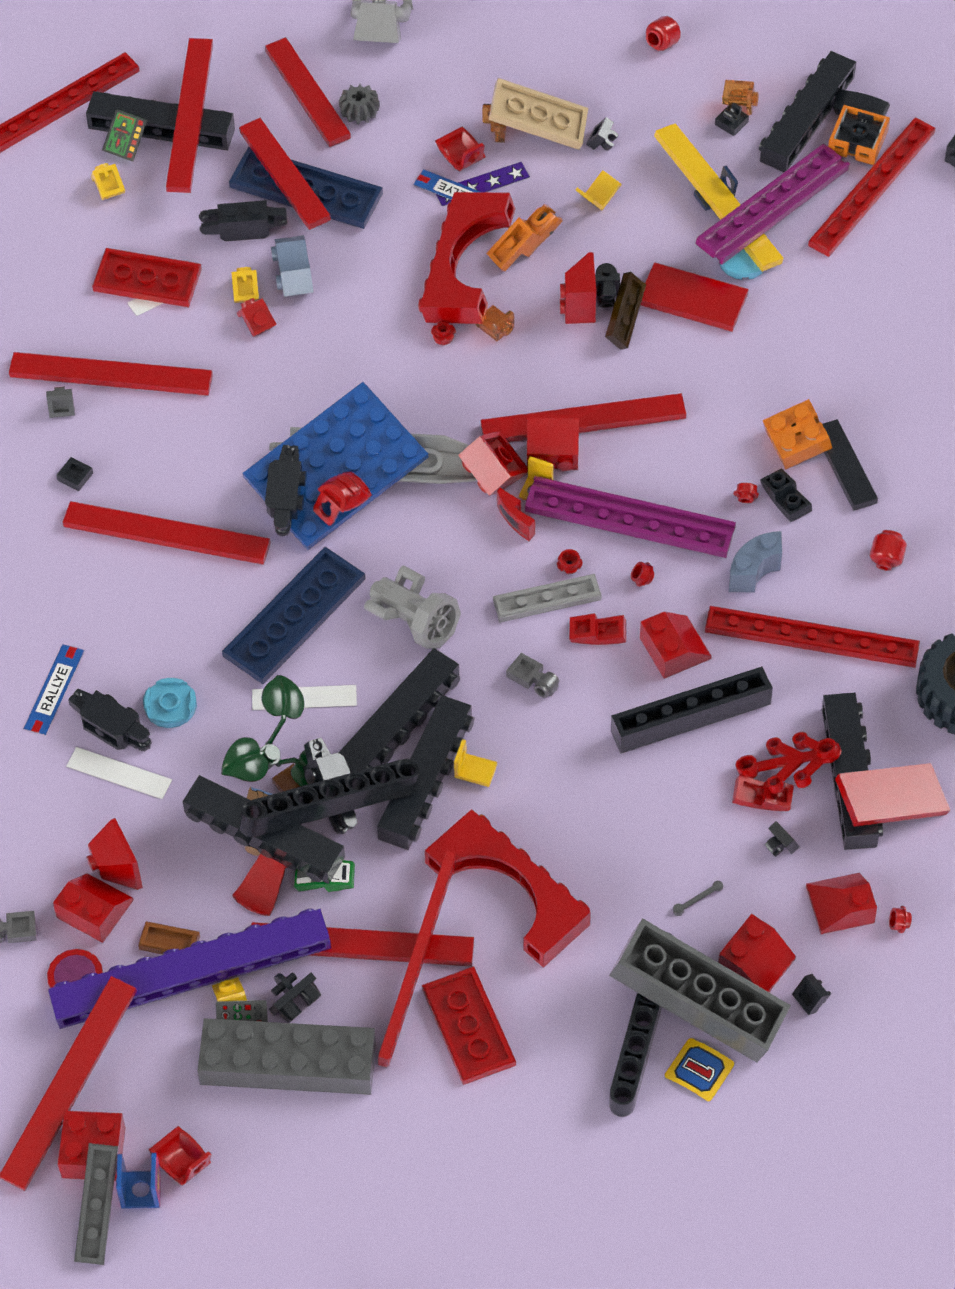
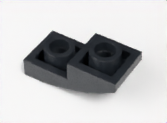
[833,90,890,116]
[760,468,812,522]

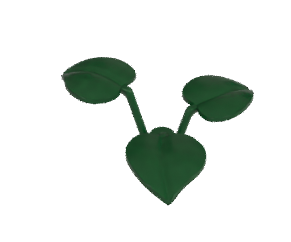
[221,675,308,786]

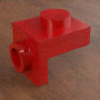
[237,298,277,337]

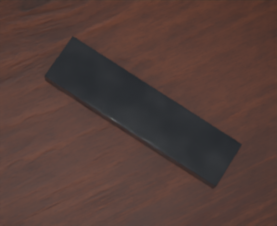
[822,419,878,511]

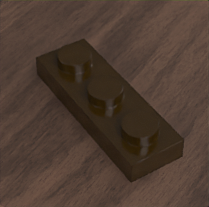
[605,272,646,350]

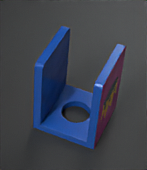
[116,1153,161,1209]

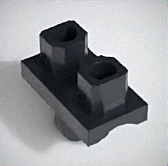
[595,263,620,308]
[268,972,321,1023]

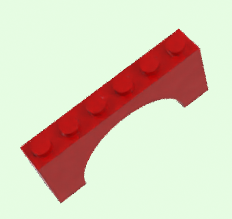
[418,192,516,324]
[425,809,591,968]

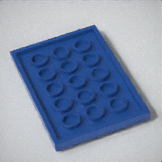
[242,382,429,550]

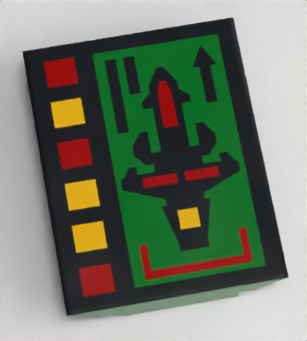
[102,109,147,162]

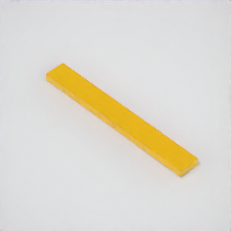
[654,123,784,272]

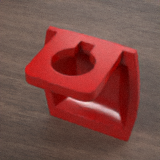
[435,127,486,171]
[313,472,372,526]
[149,1126,212,1186]

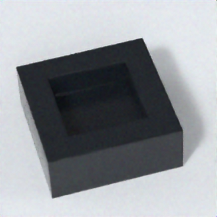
[56,457,93,491]

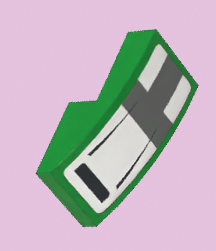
[294,860,355,892]

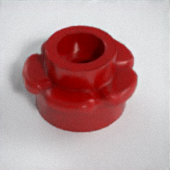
[431,321,456,345]
[733,483,759,504]
[557,549,583,574]
[631,562,655,587]
[889,906,912,933]

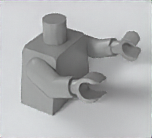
[350,0,414,43]

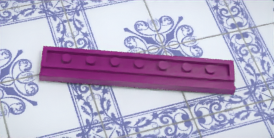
[695,143,850,265]
[525,476,736,558]

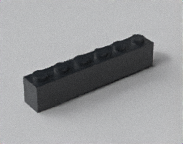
[759,51,856,172]
[86,91,235,151]
[339,648,460,773]
[611,666,773,754]
[821,692,883,850]
[377,695,475,850]
[182,775,345,884]

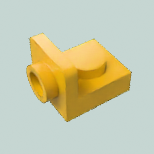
[91,163,126,200]
[231,267,259,303]

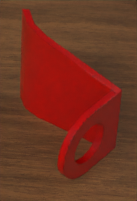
[232,854,287,916]

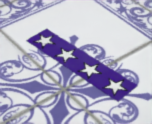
[436,162,530,206]

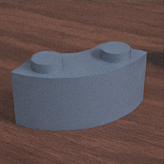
[271,235,314,297]
[729,531,782,592]

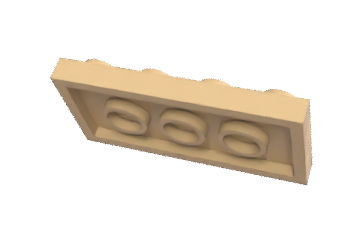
[488,78,588,150]

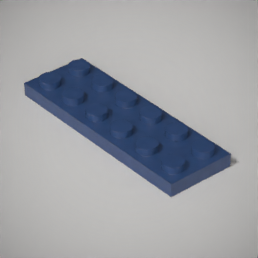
[229,146,383,229]
[222,547,366,684]

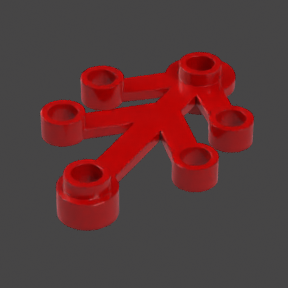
[735,732,841,794]

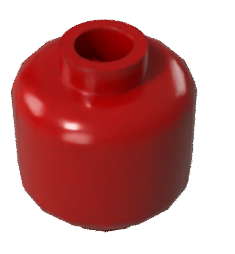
[646,16,681,51]
[869,530,907,571]

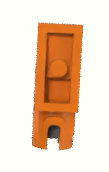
[486,204,563,271]

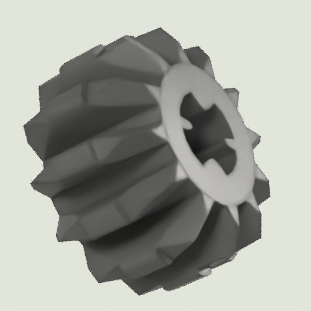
[339,84,380,125]

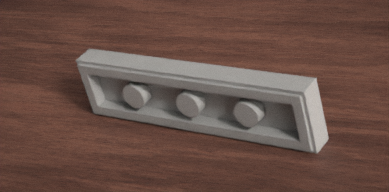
[493,574,602,623]

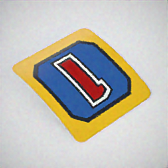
[665,1038,734,1102]

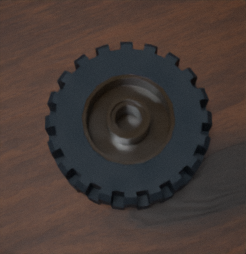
[916,633,955,735]

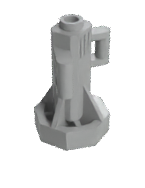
[364,566,461,649]

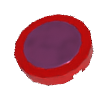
[47,949,103,988]

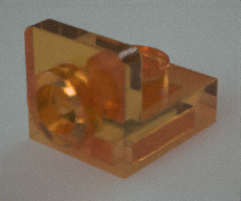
[722,80,759,115]
[482,104,506,143]
[476,305,515,342]

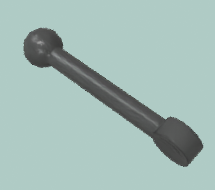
[673,880,723,916]

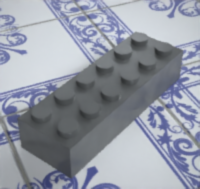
[609,918,791,1063]
[197,1018,376,1095]

